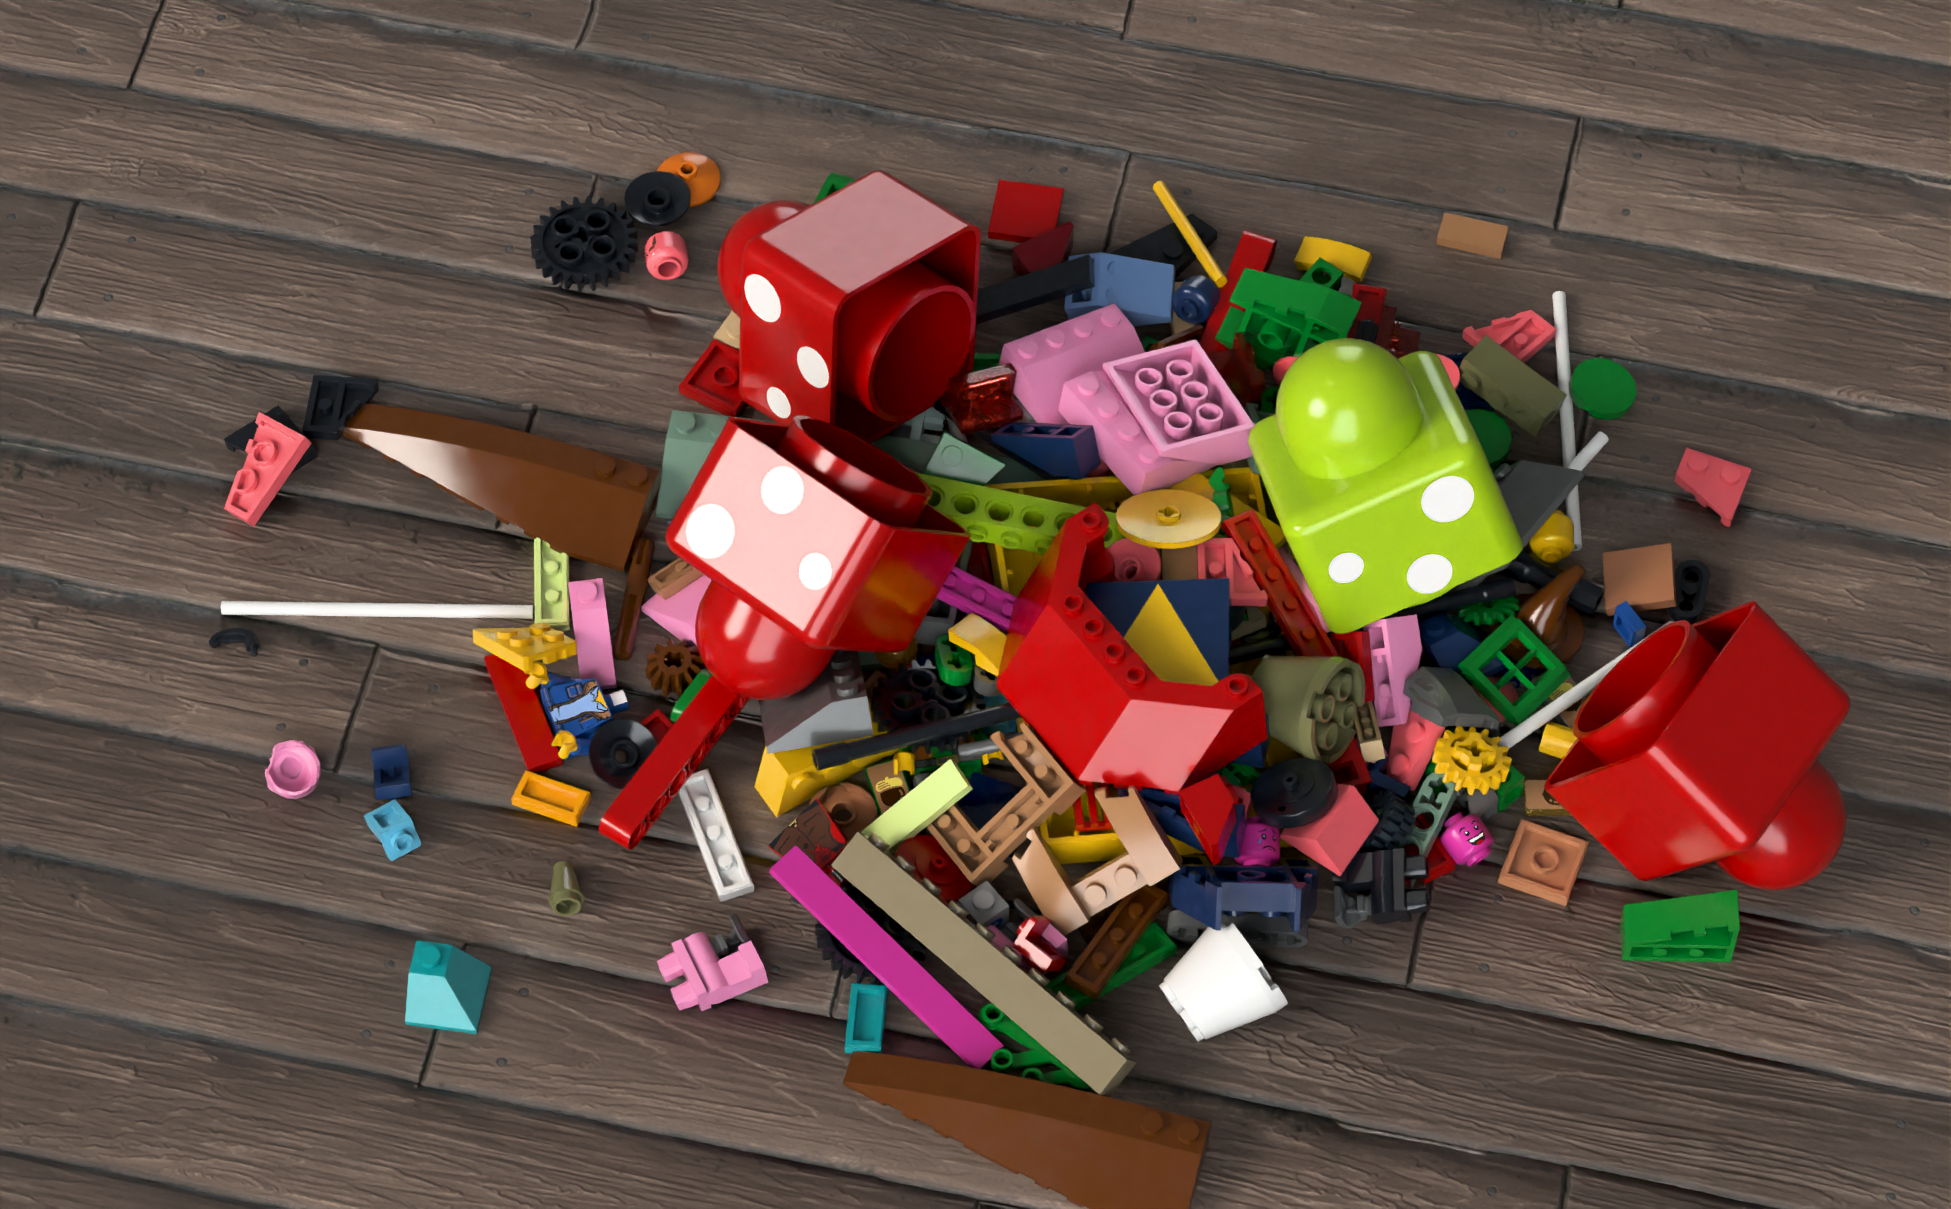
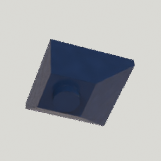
[1418,612,1512,686]

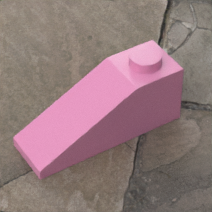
[568,578,617,690]
[1363,614,1422,727]

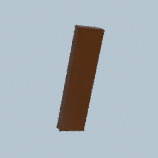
[1064,884,1169,1000]

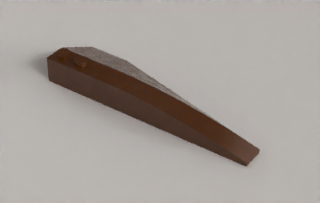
[342,403,661,572]
[843,1051,1210,1209]

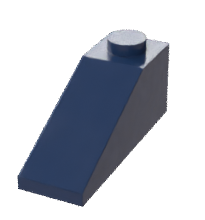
[991,422,1101,480]

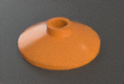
[657,152,721,207]

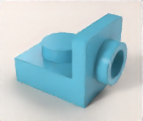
[364,799,421,861]

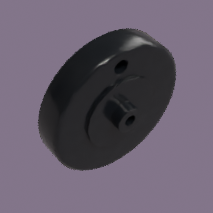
[1250,758,1338,828]

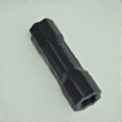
[1498,549,1606,615]

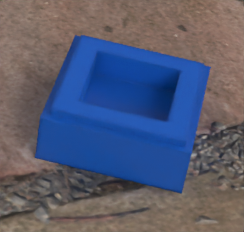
[1612,601,1646,648]

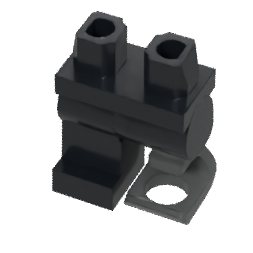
[1332,848,1430,928]

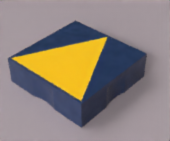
[1087,578,1232,686]

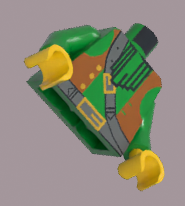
[893,729,1003,779]

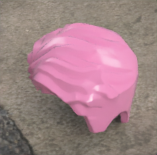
[265,740,321,799]

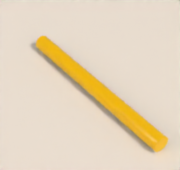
[1153,181,1227,288]

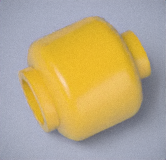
[1529,510,1574,563]

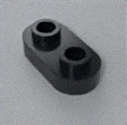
[1668,560,1710,624]

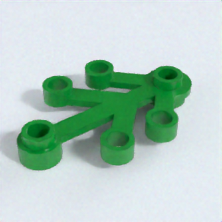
[978,1003,1093,1092]

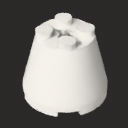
[1159,914,1288,1042]

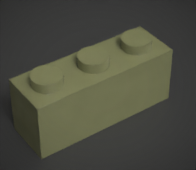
[1459,335,1567,437]

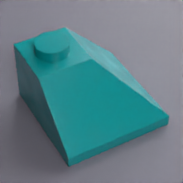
[405,940,492,1034]

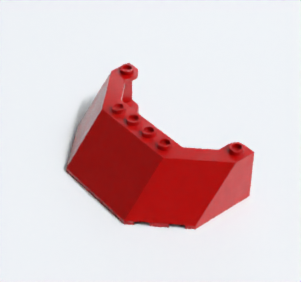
[996,502,1267,795]

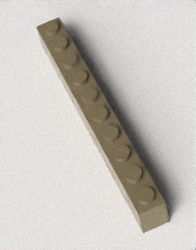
[831,832,1137,1097]

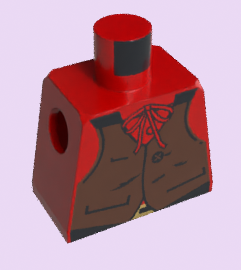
[768,798,851,888]

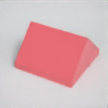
[1280,784,1379,876]

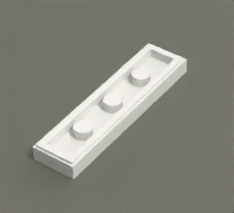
[678,768,754,902]

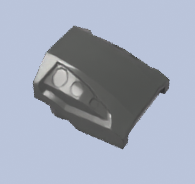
[1403,667,1499,729]

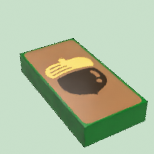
[864,760,910,816]

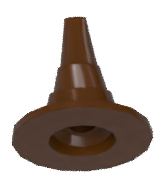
[1489,563,1586,669]

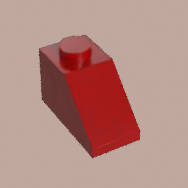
[1179,774,1239,865]

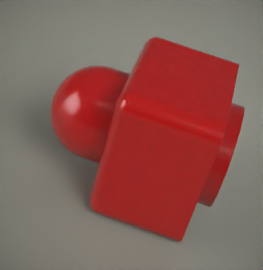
[1544,601,1850,890]

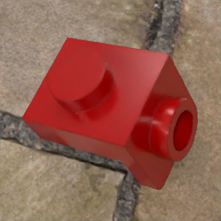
[1012,916,1067,973]

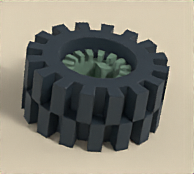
[1360,790,1416,852]

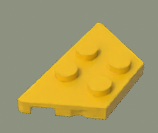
[473,623,577,671]

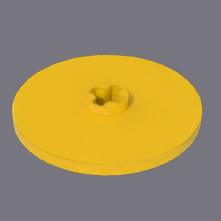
[1116,489,1221,549]

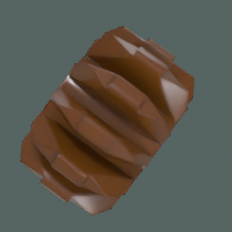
[645,638,705,698]

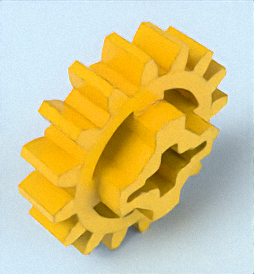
[1432,726,1512,795]

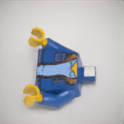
[524,661,629,760]

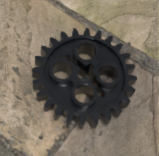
[530,196,638,292]
[871,659,986,754]
[815,880,928,985]

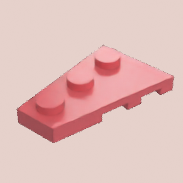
[224,412,312,527]

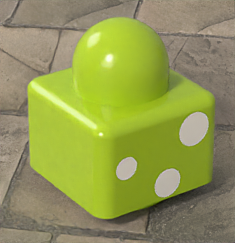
[1248,338,1523,634]

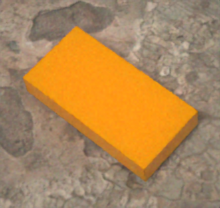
[511,770,591,827]

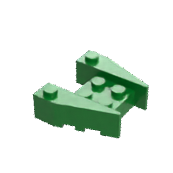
[1215,268,1362,372]

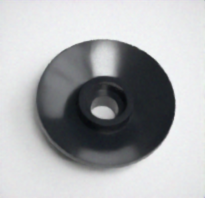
[624,171,690,227]
[588,719,657,789]

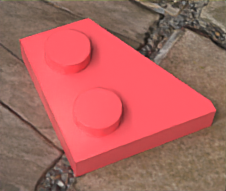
[1462,310,1556,363]
[1385,705,1445,791]

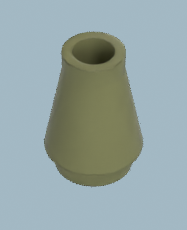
[548,861,584,916]

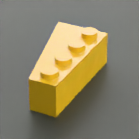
[754,702,898,818]

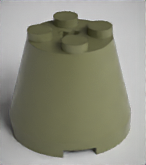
[1248,655,1365,764]

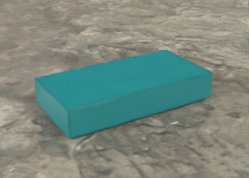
[845,983,888,1053]

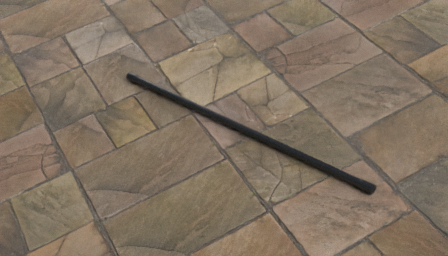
[812,576,1516,771]

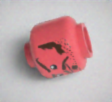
[644,231,689,280]

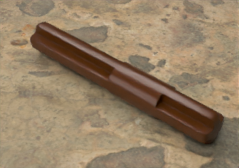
[612,538,655,661]

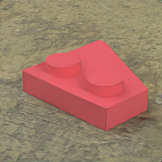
[1674,447,1752,527]
[1196,537,1267,607]

